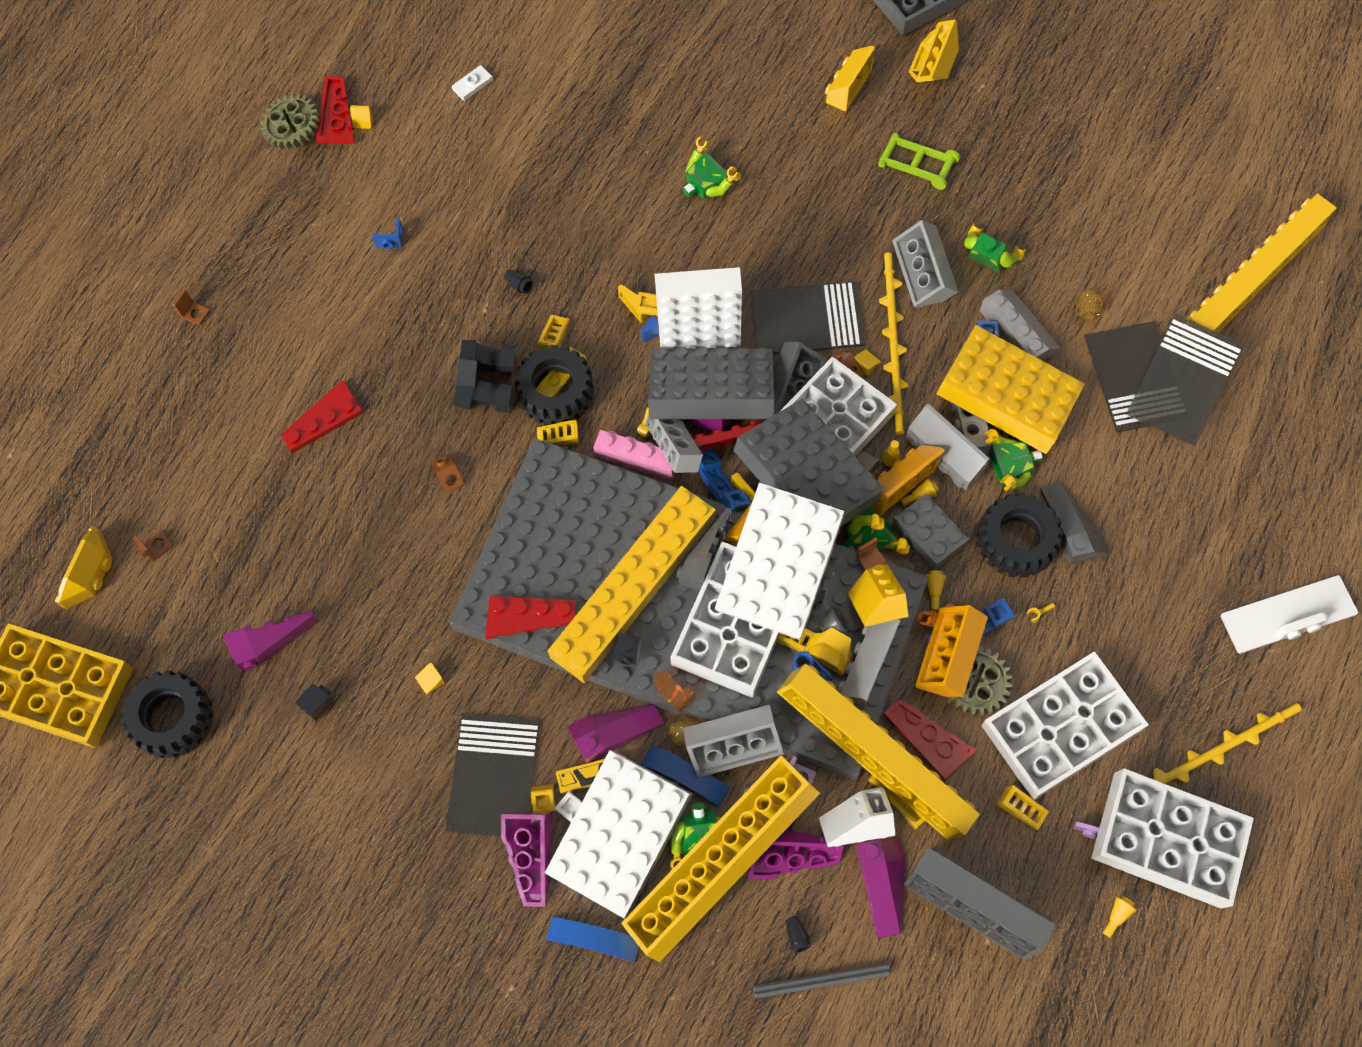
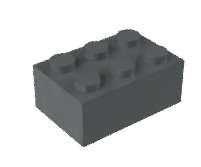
[892,493,969,571]

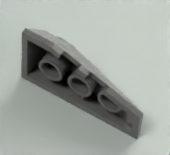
[774,342,827,415]
[1040,483,1109,565]
[676,508,731,592]

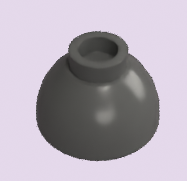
[820,607,849,635]

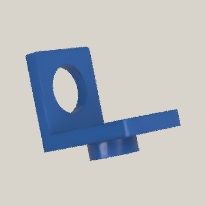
[372,217,403,249]

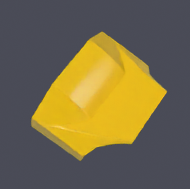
[804,627,853,675]

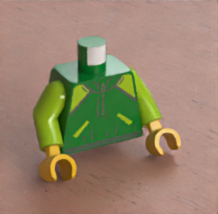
[682,137,741,199]
[964,224,1026,273]
[984,429,1042,491]
[842,507,910,555]
[670,803,722,869]

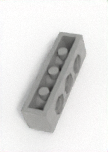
[950,402,992,454]
[646,416,703,473]

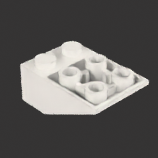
[819,787,895,847]

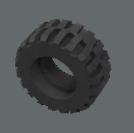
[514,345,594,425]
[977,493,1063,578]
[121,671,213,759]

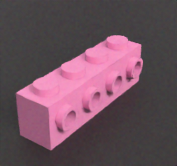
[593,430,675,481]

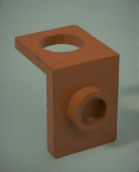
[172,289,210,326]
[834,352,865,378]
[431,454,464,493]
[132,531,174,561]
[856,538,890,570]

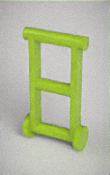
[878,133,960,190]

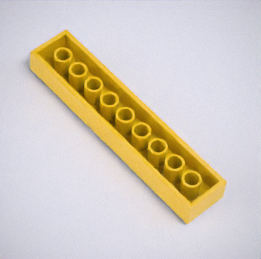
[1180,193,1337,352]
[548,486,716,683]
[777,664,980,839]
[621,755,820,962]

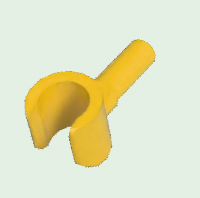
[637,407,651,437]
[1027,603,1055,623]

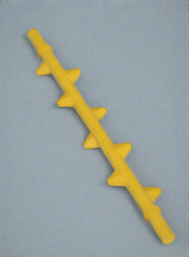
[879,253,908,435]
[1153,703,1302,784]

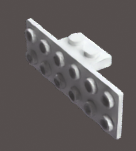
[1221,575,1358,654]

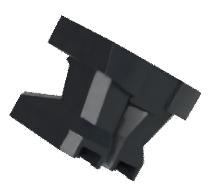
[454,340,516,413]

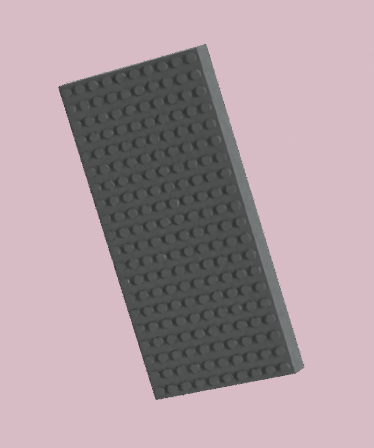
[449,438,929,781]

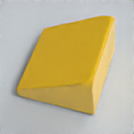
[350,105,373,129]
[855,349,881,376]
[415,663,445,695]
[531,784,556,811]

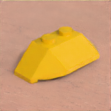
[909,20,959,82]
[55,526,113,609]

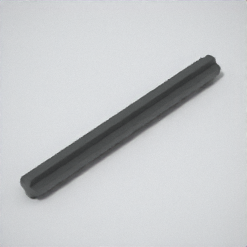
[753,963,891,998]

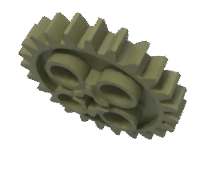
[260,93,321,151]
[948,646,1013,717]

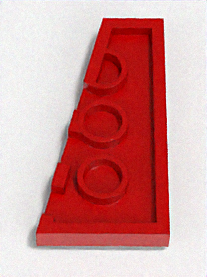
[281,380,363,453]
[485,596,577,640]

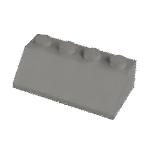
[892,220,959,308]
[980,289,1061,361]
[906,404,989,491]
[837,619,900,710]
[683,705,784,778]

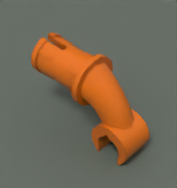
[918,603,955,627]

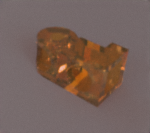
[653,671,695,712]

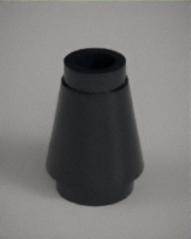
[504,269,534,294]
[785,916,812,953]

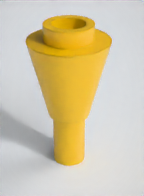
[881,440,902,467]
[900,478,939,507]
[925,570,946,611]
[1103,896,1137,938]

